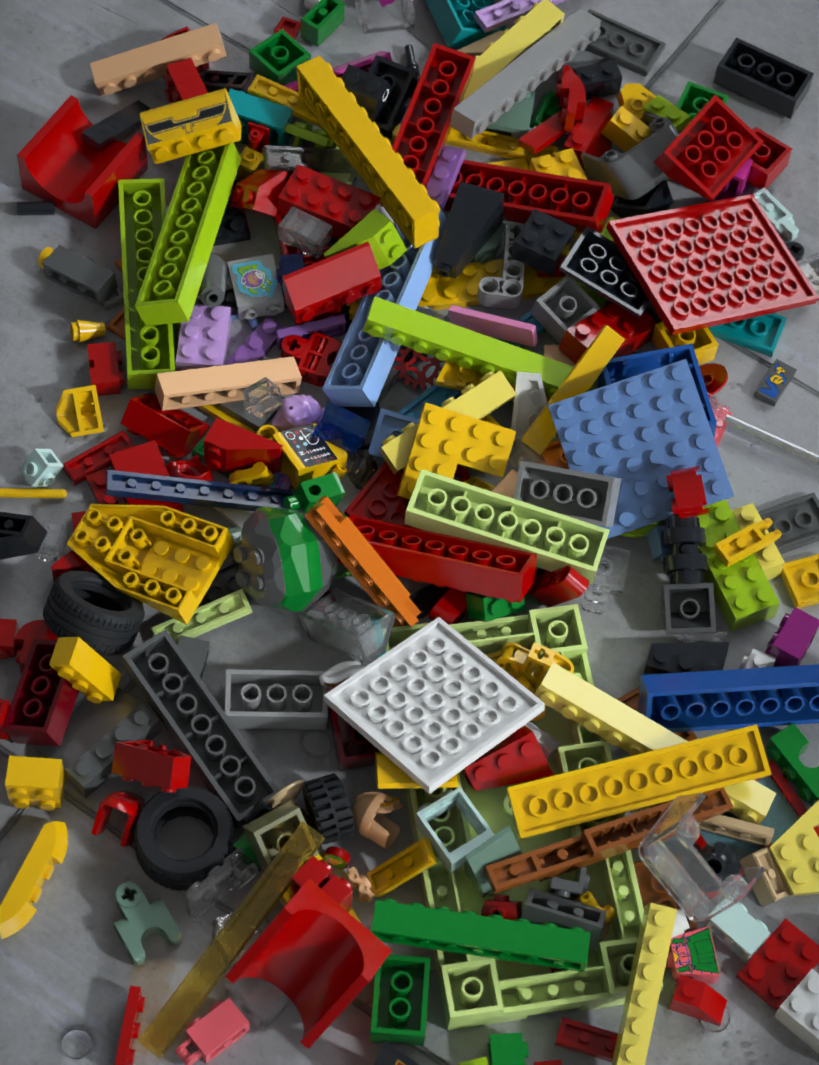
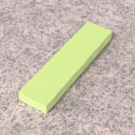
[150,588,253,644]

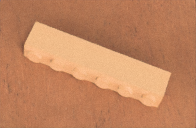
[90,23,227,96]
[155,357,302,411]

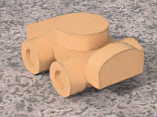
[347,866,374,903]

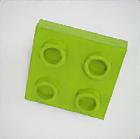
[285,121,337,163]

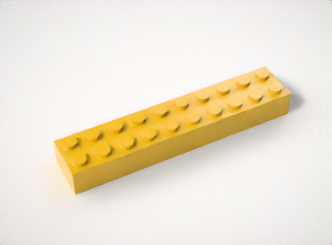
[297,55,440,249]

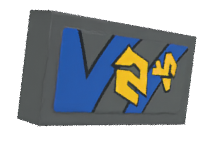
[754,359,797,406]

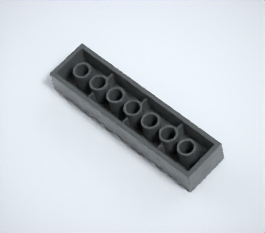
[123,629,279,830]

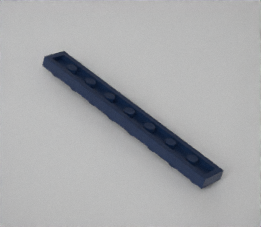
[106,470,295,511]

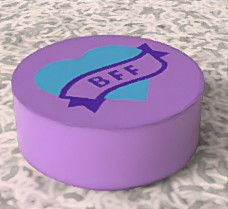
[266,472,291,490]

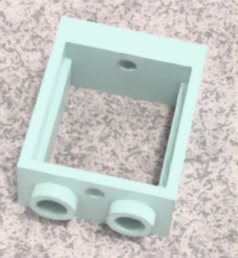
[415,787,494,873]

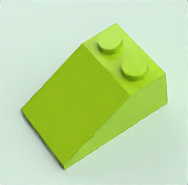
[324,209,407,270]

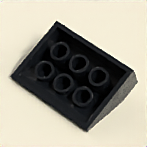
[559,226,650,318]

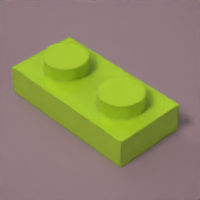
[643,95,690,132]

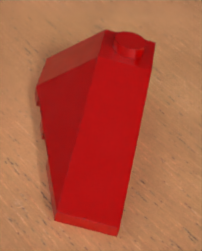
[563,96,614,170]

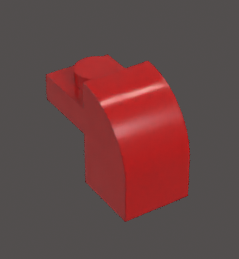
[15,620,58,674]

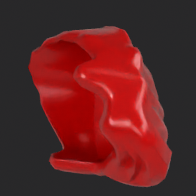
[165,456,212,481]

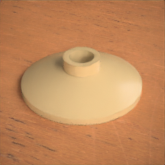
[266,780,304,809]

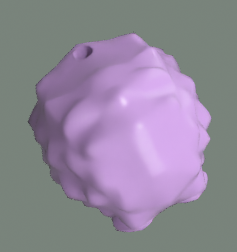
[271,394,321,431]

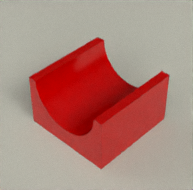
[17,95,148,229]
[225,879,392,1049]

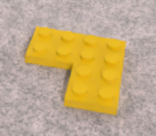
[397,403,516,500]

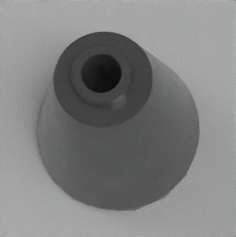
[197,253,229,307]

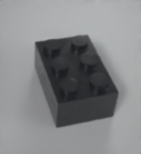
[368,55,420,138]

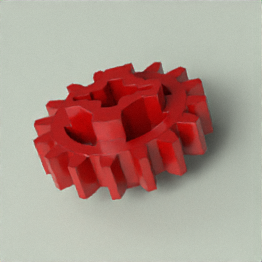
[394,347,445,389]

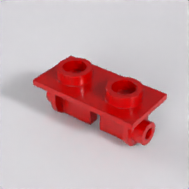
[248,122,270,158]

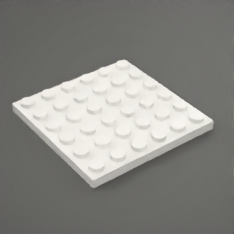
[324,617,545,794]

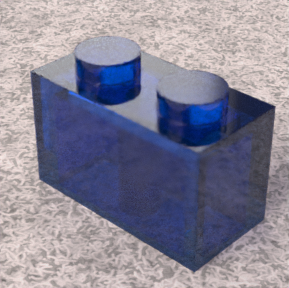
[312,401,370,455]

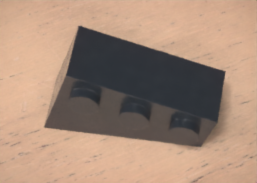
[643,642,730,675]

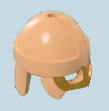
[352,791,403,850]

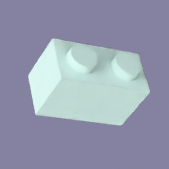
[707,898,771,963]

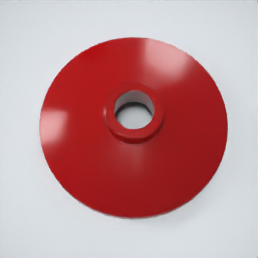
[699,363,728,397]

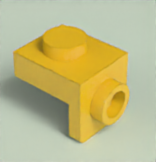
[236,147,265,181]

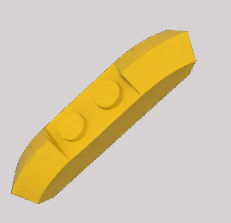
[0,821,68,939]

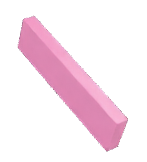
[448,305,538,347]

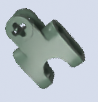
[112,882,182,966]

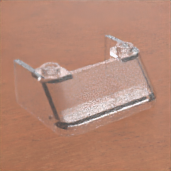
[638,793,765,922]

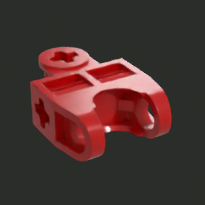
[281,331,343,387]

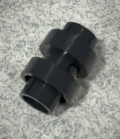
[661,515,708,584]

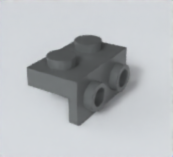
[546,867,590,899]

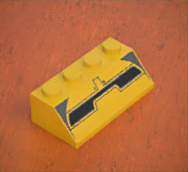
[140,88,241,164]

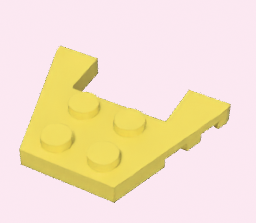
[769,800,819,896]

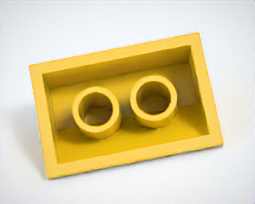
[375,752,458,789]

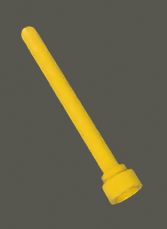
[0,488,67,499]

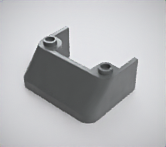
[581,111,679,200]

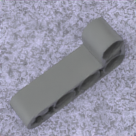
[477,222,525,309]

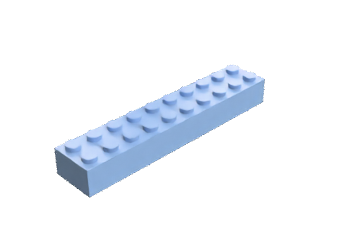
[322,208,447,407]

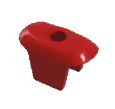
[91,790,145,847]

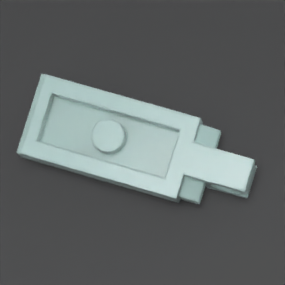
[753,188,799,242]

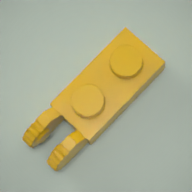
[713,518,782,567]

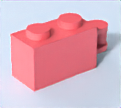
[175,998,249,1065]

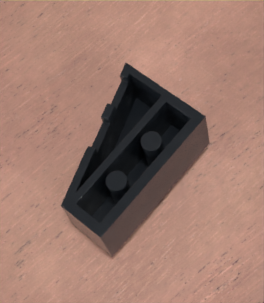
[0,512,47,560]

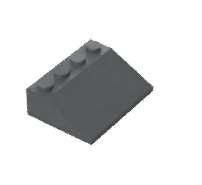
[33,687,161,799]

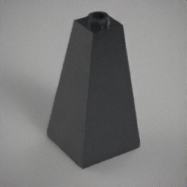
[434,182,504,279]

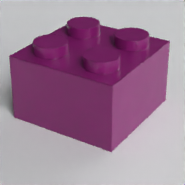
[765,607,819,667]

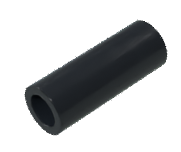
[17,201,55,216]

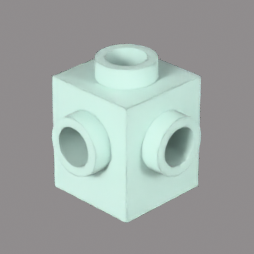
[19,449,64,487]

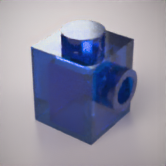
[276,253,304,292]

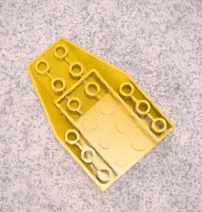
[67,504,235,625]

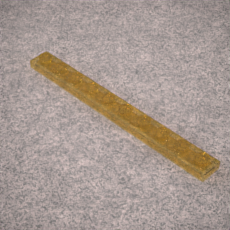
[138,821,325,1059]

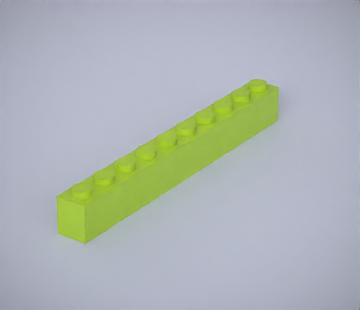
[362,297,596,399]

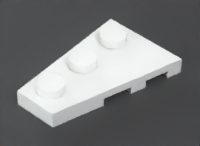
[511,372,556,443]

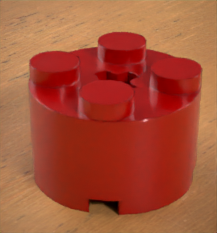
[666,465,709,519]

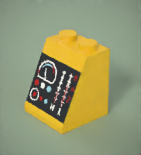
[272,422,348,490]

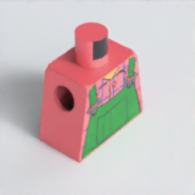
[665,927,720,984]

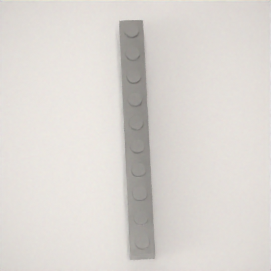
[450,8,601,139]

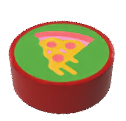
[323,846,351,869]

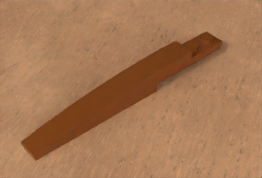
[484,787,734,894]

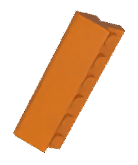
[304,496,421,627]

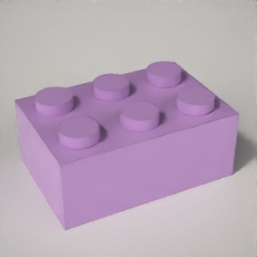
[176,304,231,371]

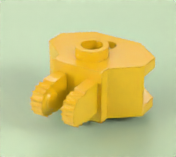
[616,84,656,123]

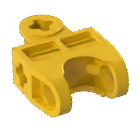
[496,642,574,690]

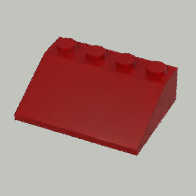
[653,95,764,201]

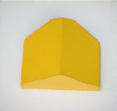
[56,385,104,438]

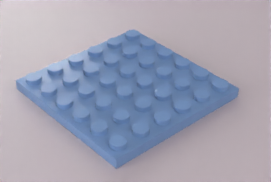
[548,359,734,539]

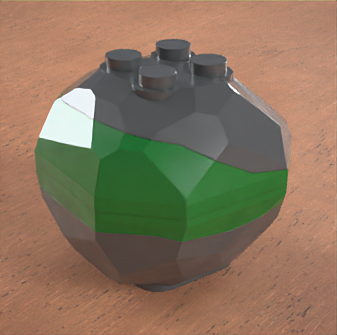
[233,507,338,612]

